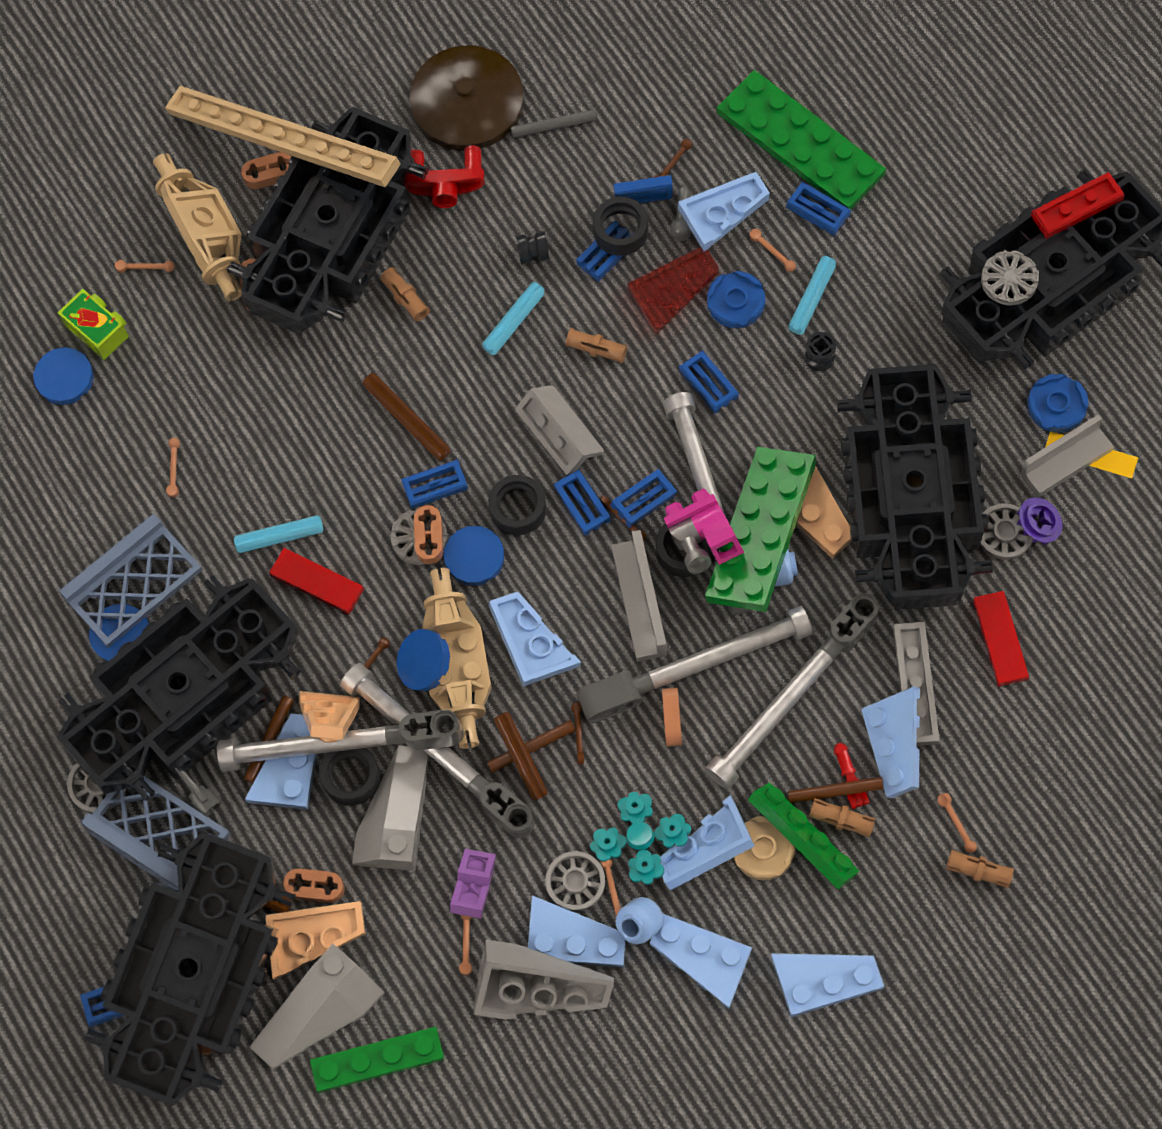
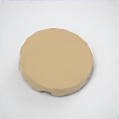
[733,816,795,880]

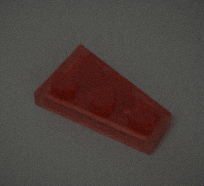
[627,247,719,335]

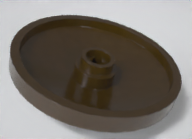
[409,45,524,151]

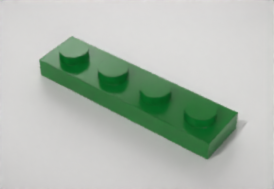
[748,782,860,889]
[310,1027,445,1093]

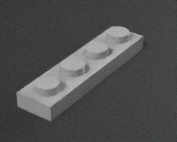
[893,622,940,746]

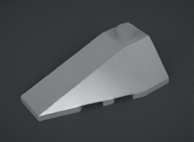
[352,745,429,871]
[474,939,614,1020]
[249,944,385,1069]

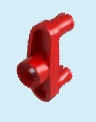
[404,146,485,208]

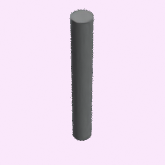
[511,109,597,138]

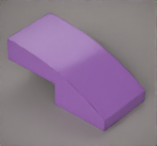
[450,849,496,918]

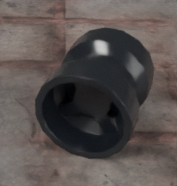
[516,231,550,265]
[805,332,836,371]

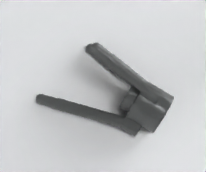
[149,761,222,817]

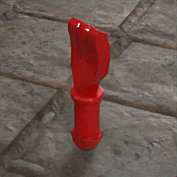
[834,743,870,809]

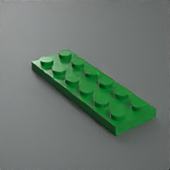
[717,70,886,210]
[705,447,817,612]

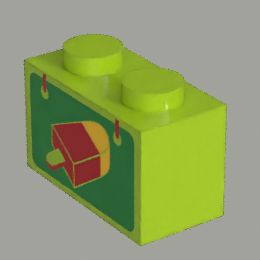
[57,289,129,360]

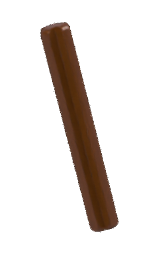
[363,373,451,461]

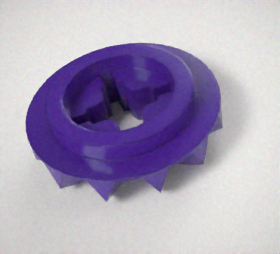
[1016,497,1062,545]

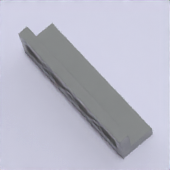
[611,530,667,662]

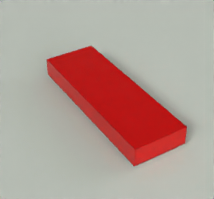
[1031,172,1125,239]
[269,548,364,615]
[973,591,1029,687]

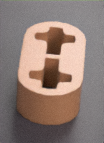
[241,152,291,189]
[414,505,444,565]
[662,688,682,747]
[283,869,345,903]

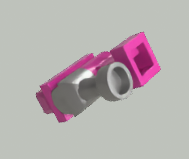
[663,489,744,574]

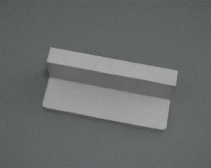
[515,385,604,475]
[1020,414,1114,498]

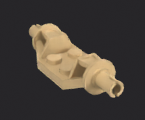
[153,153,242,301]
[422,568,492,749]

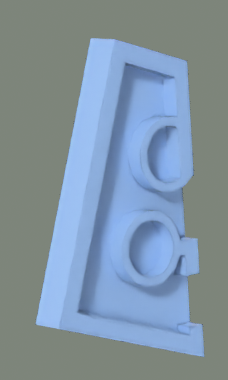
[678,172,769,251]
[488,591,581,686]
[861,686,920,798]
[245,714,317,810]
[660,795,755,890]
[528,896,626,968]
[650,913,752,1009]
[771,953,884,1017]

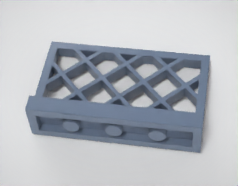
[59,514,203,648]
[81,776,230,891]

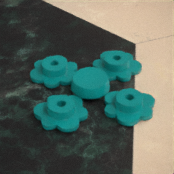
[590,792,691,885]

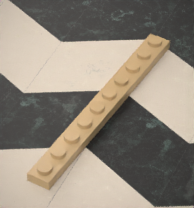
[165,86,401,187]

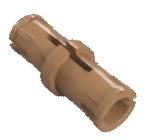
[380,267,430,322]
[566,328,628,363]
[809,798,876,838]
[946,850,1014,888]

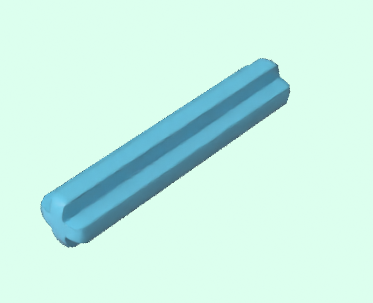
[789,256,836,335]
[482,282,545,355]
[234,516,323,553]

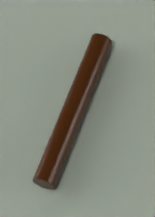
[243,695,294,784]
[486,720,575,773]
[788,777,884,803]

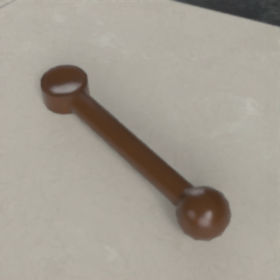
[653,139,692,178]
[599,495,647,541]
[364,637,390,669]
[571,702,584,765]

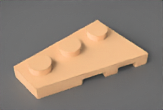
[796,466,851,559]
[299,691,360,742]
[265,901,366,980]

